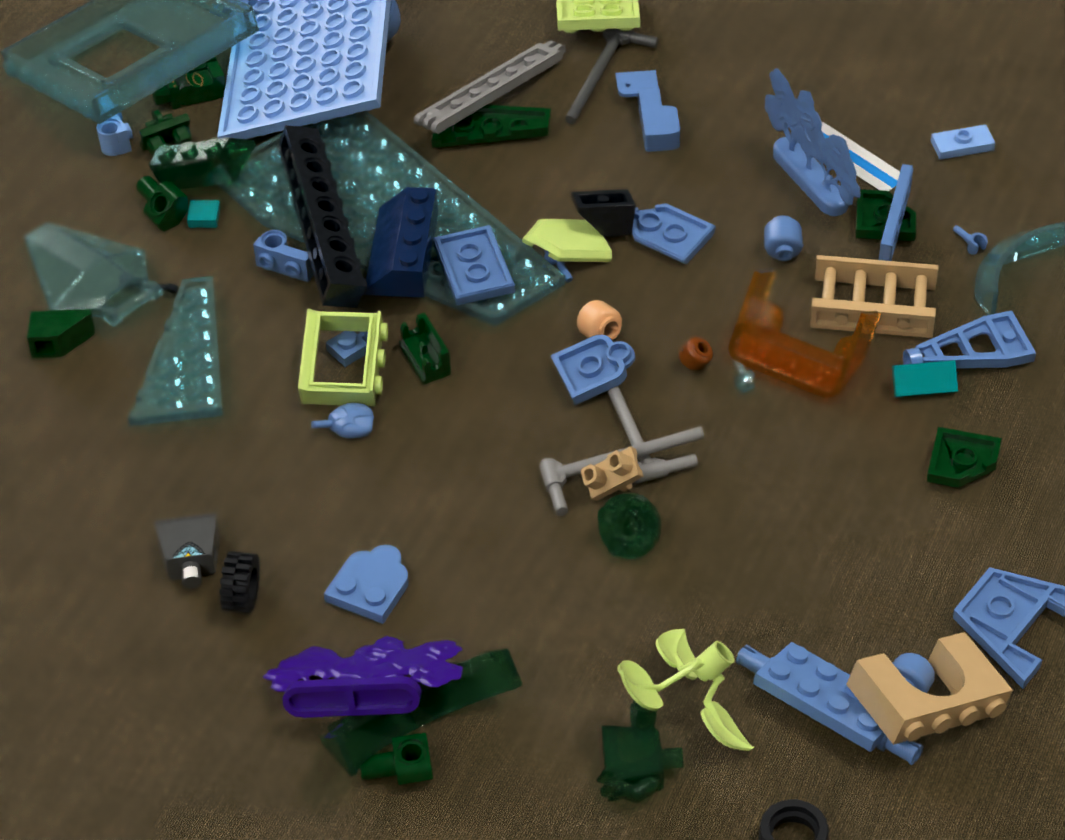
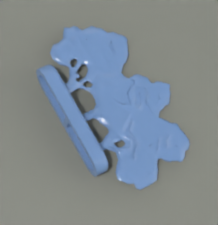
[765,68,861,216]

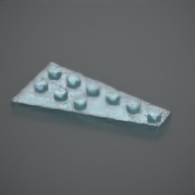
[128,276,223,426]

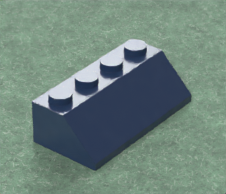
[365,187,438,298]

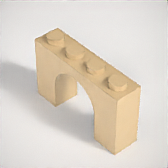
[846,632,1013,745]

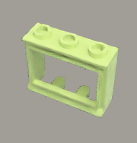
[298,309,388,406]

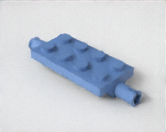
[736,642,923,765]

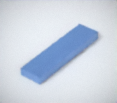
[879,164,914,261]

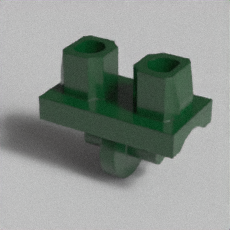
[139,110,192,159]

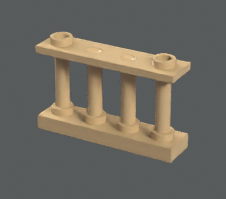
[810,255,938,338]

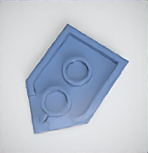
[632,203,716,264]

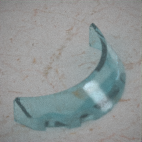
[974,222,1065,315]

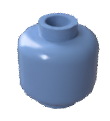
[763,215,803,261]
[893,653,935,693]

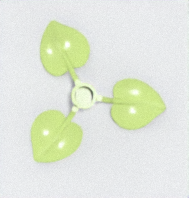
[617,629,754,751]

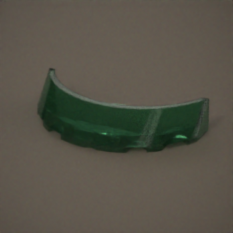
[320,648,523,777]

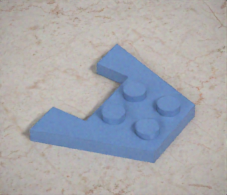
[953,567,1065,689]

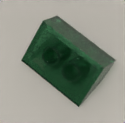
[148,137,256,189]

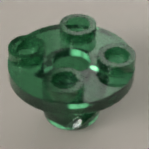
[598,492,662,559]

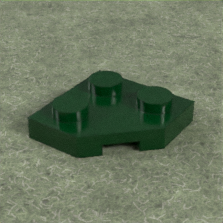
[855,189,916,241]
[926,427,1002,488]

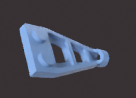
[903,310,1036,369]

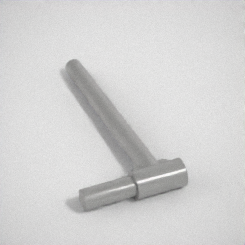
[607,386,698,484]
[539,426,705,516]

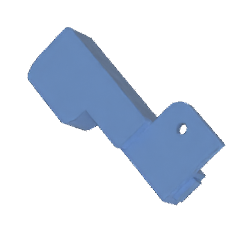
[615,70,680,152]

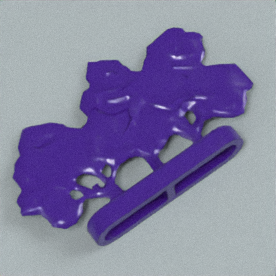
[262,636,463,718]

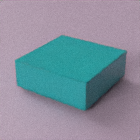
[187,200,221,228]

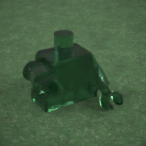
[596,701,684,804]

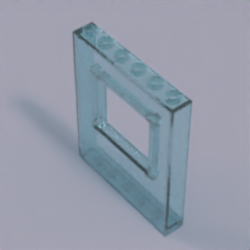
[1,0,259,124]

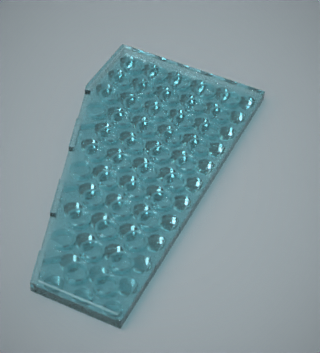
[211,111,565,326]

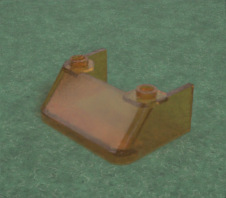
[728,270,882,398]

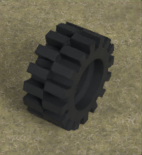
[219,551,260,613]

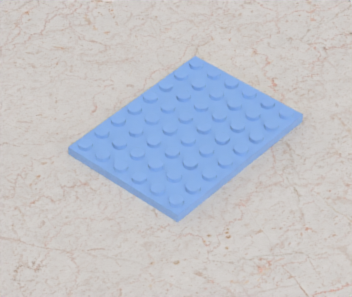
[217,0,391,145]

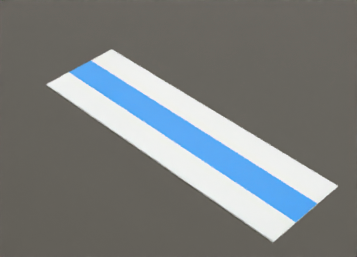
[821,122,900,191]

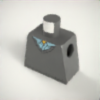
[154,513,220,589]

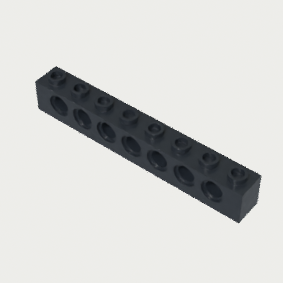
[278,125,367,308]

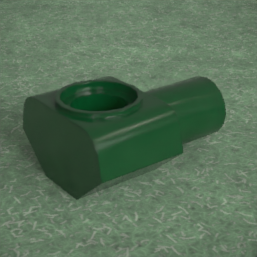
[136,176,188,232]
[359,732,433,785]

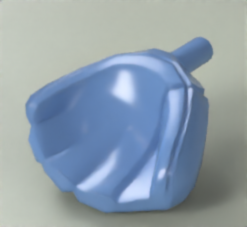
[311,402,374,438]

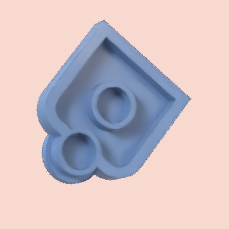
[550,335,636,405]
[324,545,409,624]

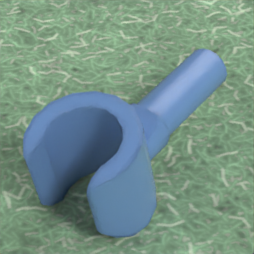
[953,225,988,255]
[544,250,573,282]

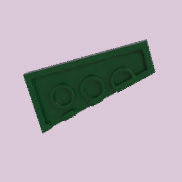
[431,105,551,148]

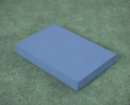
[433,225,515,306]

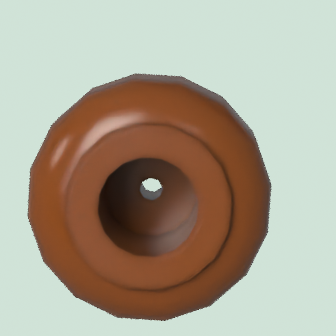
[679,337,713,371]

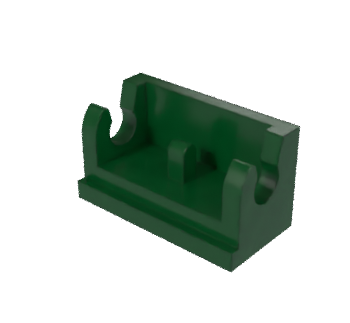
[398,312,451,385]

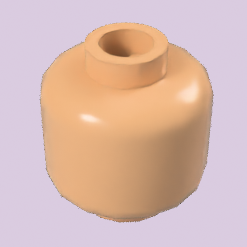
[577,300,622,340]

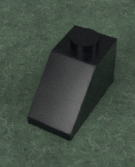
[571,189,636,237]

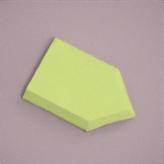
[522,219,612,262]

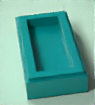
[892,360,958,397]

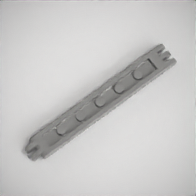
[414,40,566,134]

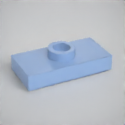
[931,124,995,160]

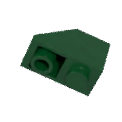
[27,309,96,359]

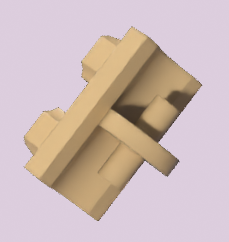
[581,446,644,501]

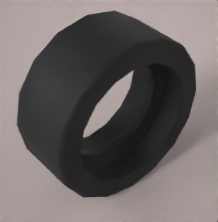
[759,799,829,840]

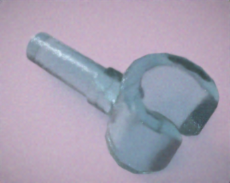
[732,357,755,393]

